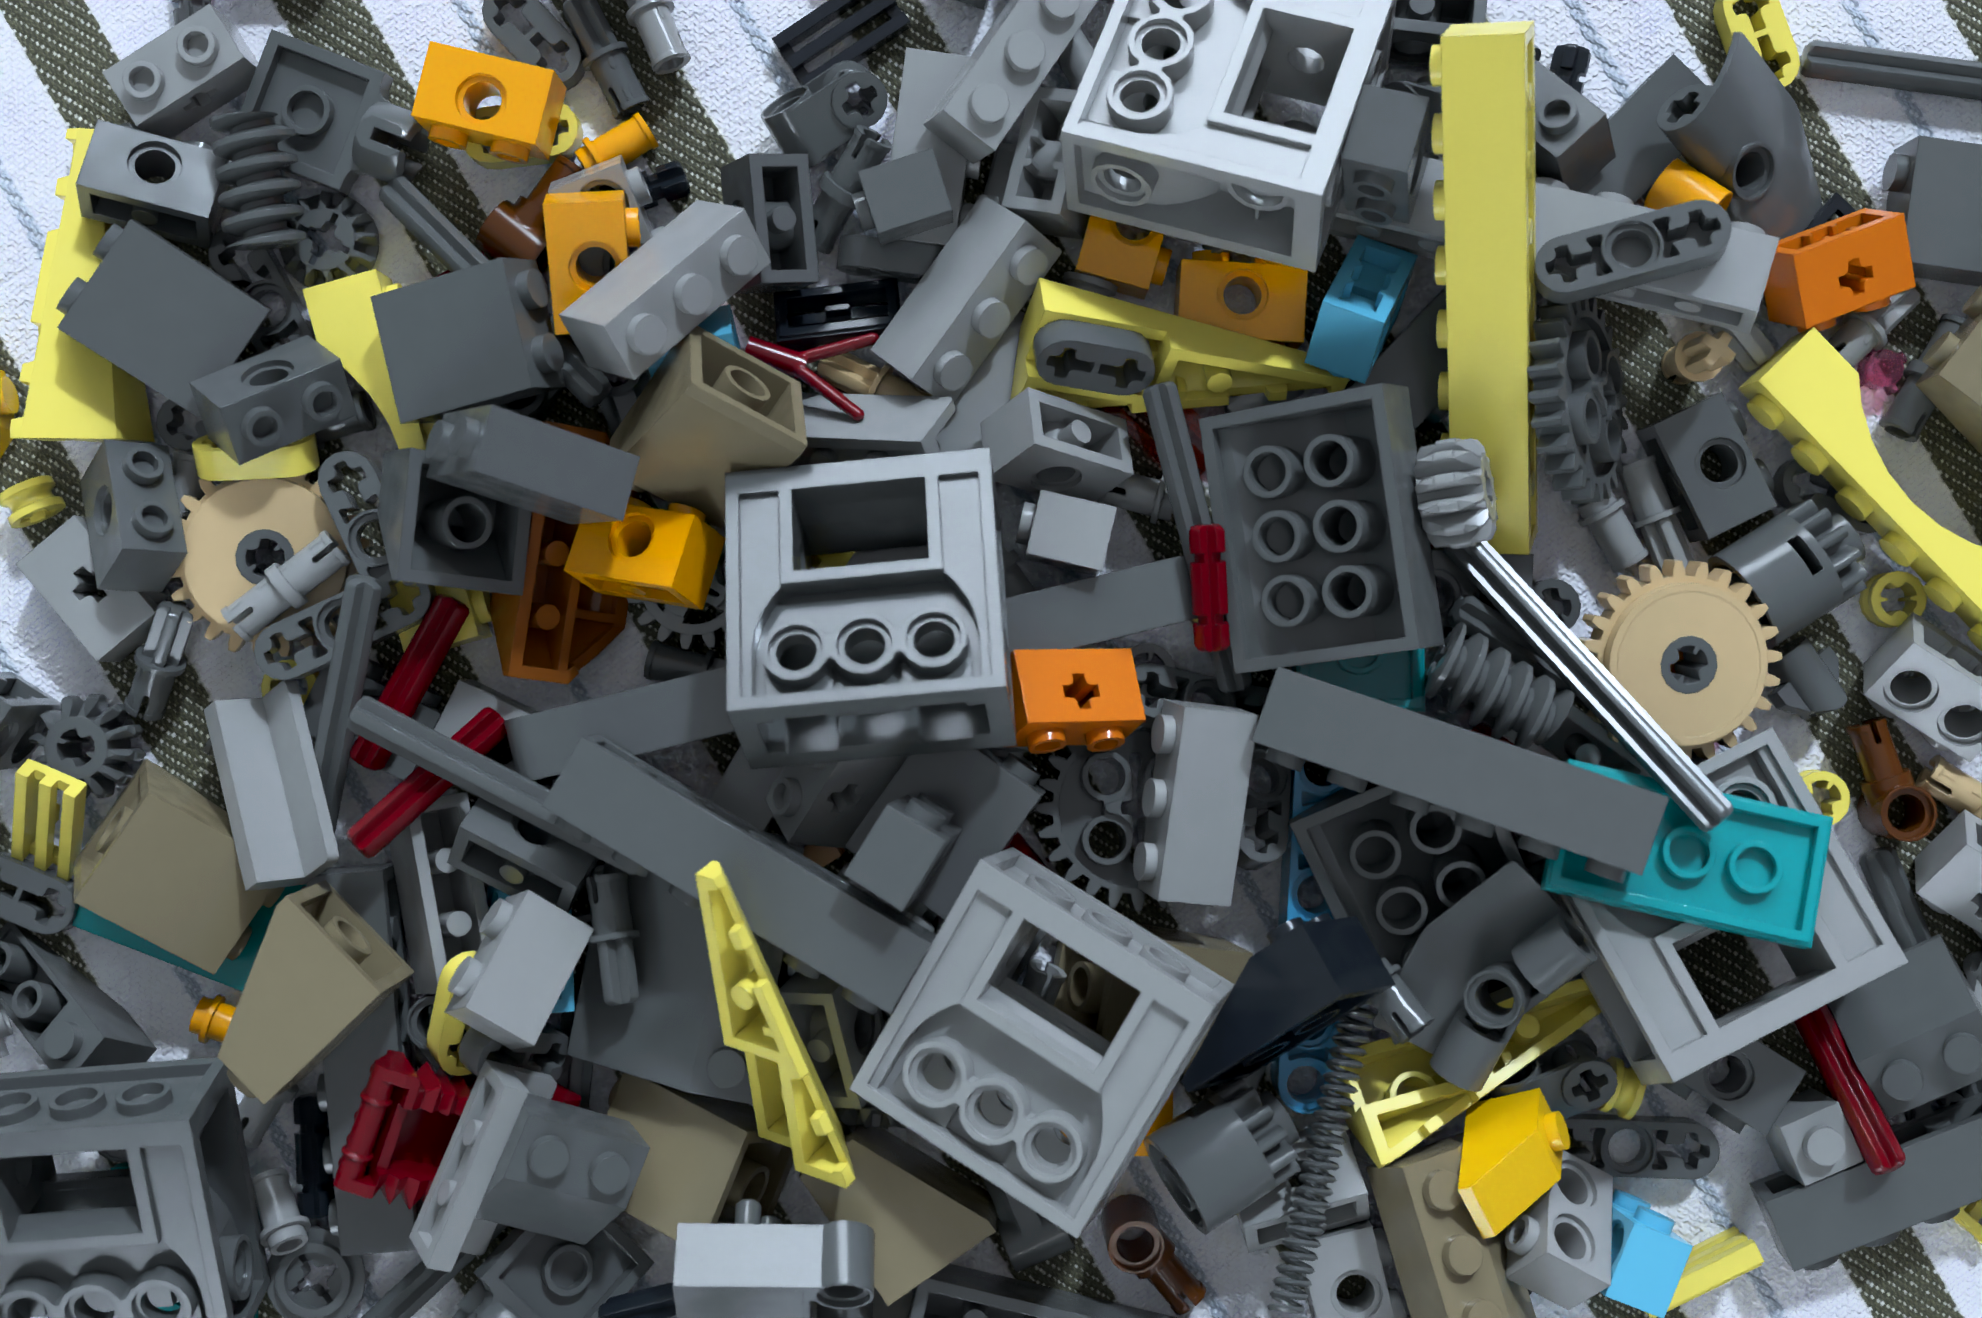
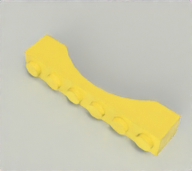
[302,269,492,652]
[1738,327,1982,651]

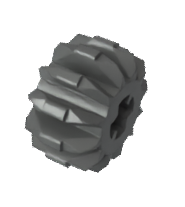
[28,694,146,799]

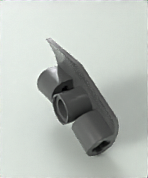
[1656,32,1822,240]
[1373,860,1597,1092]

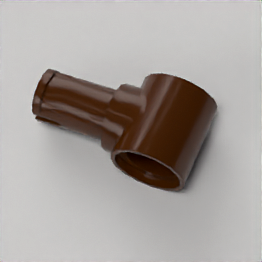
[476,154,582,274]
[1845,716,1938,842]
[1101,1194,1206,1315]

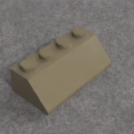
[1366,1132,1536,1318]

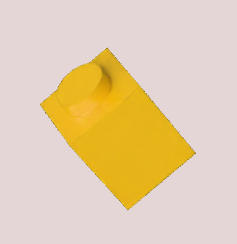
[1458,1088,1570,1239]

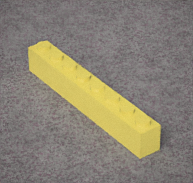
[1430,21,1538,555]

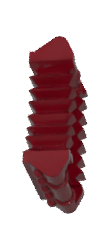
[333,1050,582,1210]

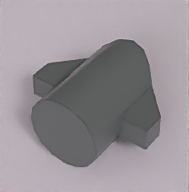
[1768,636,1848,720]

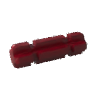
[1189,524,1230,652]

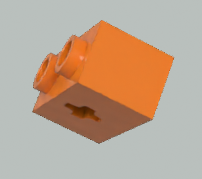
[1764,208,1916,333]
[1008,648,1146,754]

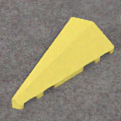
[10,128,155,443]
[1010,277,1349,413]
[695,860,856,1188]
[1335,978,1601,1169]

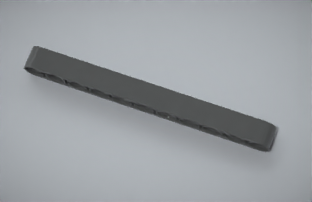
[504,555,1198,781]

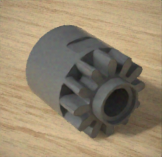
[1707,499,1869,649]
[1144,1077,1301,1235]

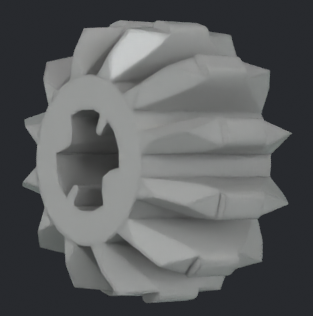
[1413,437,1498,549]

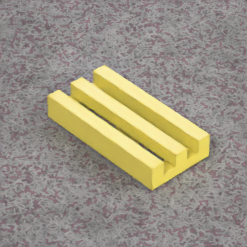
[11,758,87,881]
[1645,1226,1764,1318]

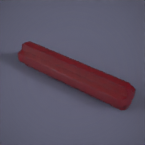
[350,594,469,771]
[346,707,507,858]
[1794,1005,1906,1175]

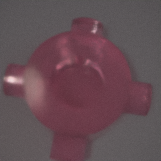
[1857,348,1907,396]

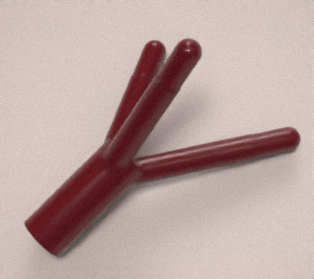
[744,332,879,421]

